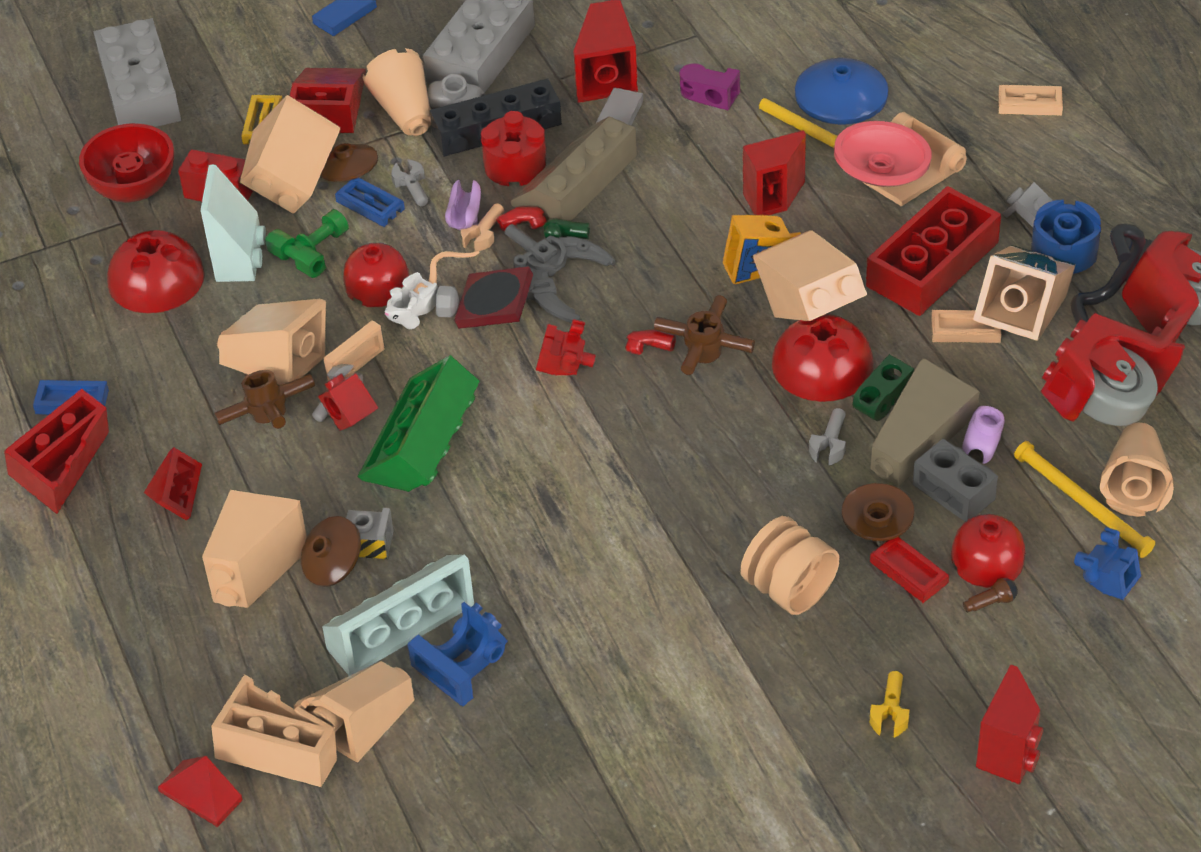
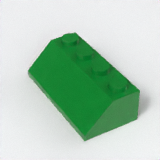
[357,355,480,492]

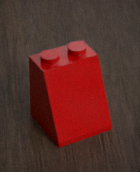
[573,0,638,103]

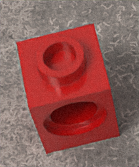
[318,373,378,431]

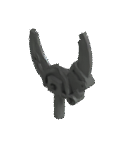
[505,224,616,323]

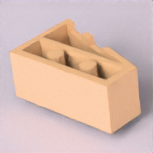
[211,674,337,787]

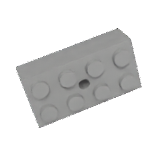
[423,0,535,93]
[93,18,181,127]

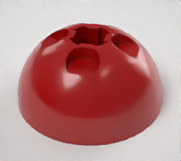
[79,123,174,203]
[107,230,205,313]
[772,314,874,402]

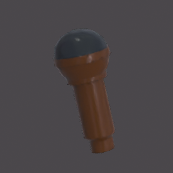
[963,578,1018,613]

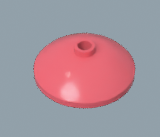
[834,121,932,187]

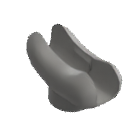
[427,74,485,109]

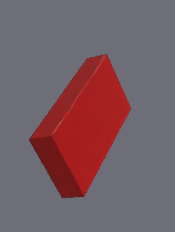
[870,537,949,603]

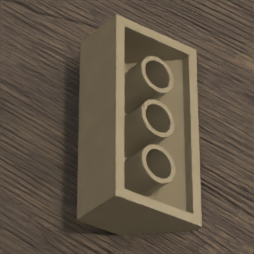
[511,116,637,221]

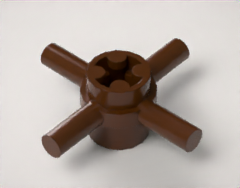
[654,295,755,375]
[214,370,315,429]

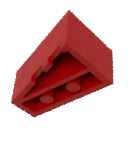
[4,389,109,514]

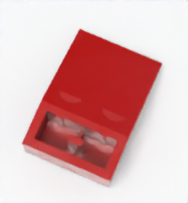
[289,68,366,133]

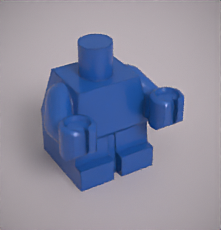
[1074,527,1141,600]

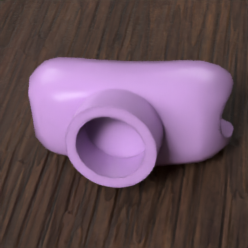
[445,180,481,230]
[962,405,1005,464]

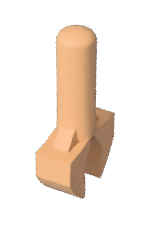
[461,203,504,251]

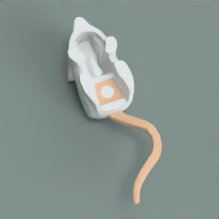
[385,251,480,329]

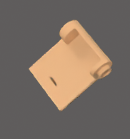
[843,112,967,206]

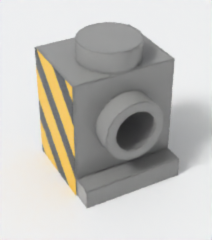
[346,508,394,559]

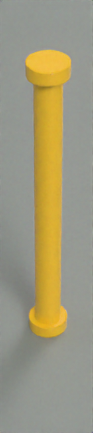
[1014,441,1155,558]

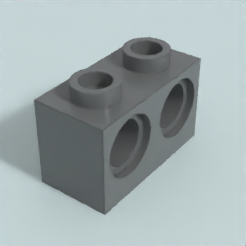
[913,439,998,522]

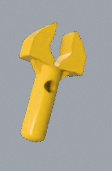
[869,671,910,738]

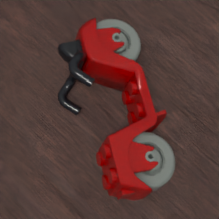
[1041,223,1201,426]

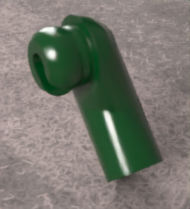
[544,218,590,239]

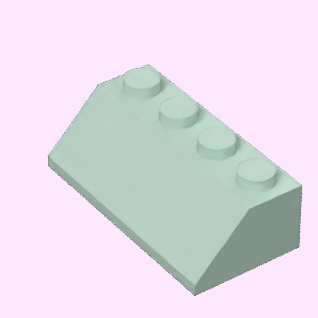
[322,555,474,676]

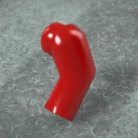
[625,329,676,355]

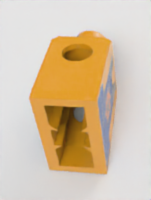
[722,215,801,284]

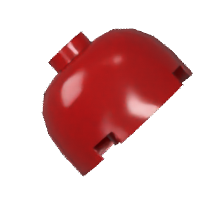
[343,243,409,307]
[951,514,1026,588]

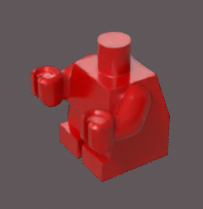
[536,319,596,376]

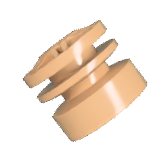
[741,516,839,615]

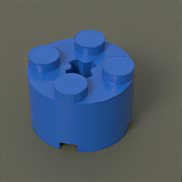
[1031,200,1101,274]

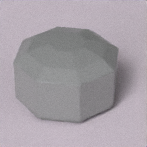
[436,286,459,317]

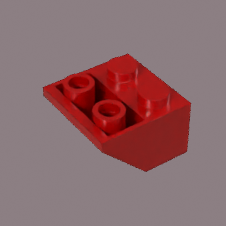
[743,130,806,216]

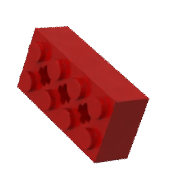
[866,186,1001,316]

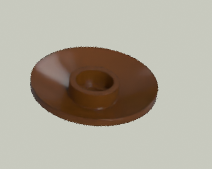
[320,143,378,182]
[842,483,914,541]
[301,516,361,587]

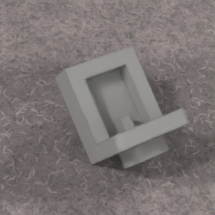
[1002,182,1053,227]

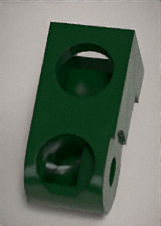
[852,354,914,421]

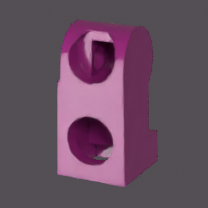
[679,63,740,110]

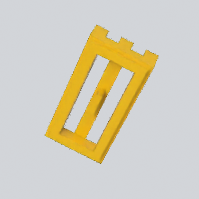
[241,95,283,144]

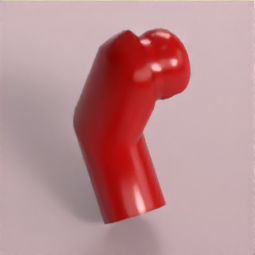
[497,206,547,231]

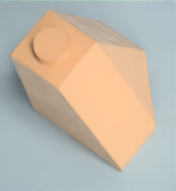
[294,661,414,763]

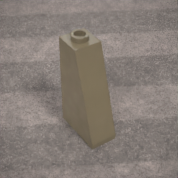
[871,358,979,487]

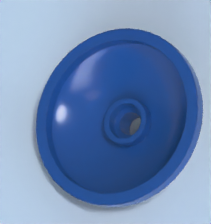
[795,58,888,125]

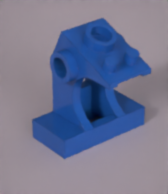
[408,602,508,707]

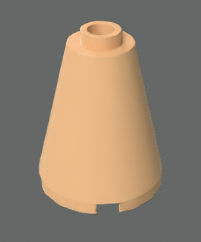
[363,48,431,136]
[1099,422,1174,517]

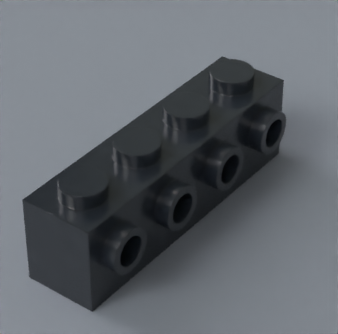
[430,78,562,157]

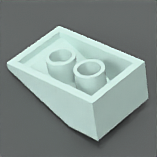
[201,165,266,282]

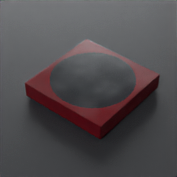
[454,266,533,329]

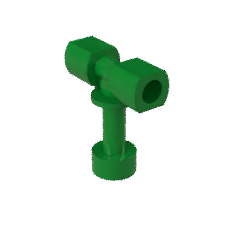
[265,209,349,278]

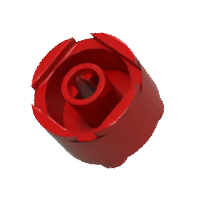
[481,111,547,186]

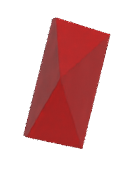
[143,447,202,520]
[158,756,243,827]

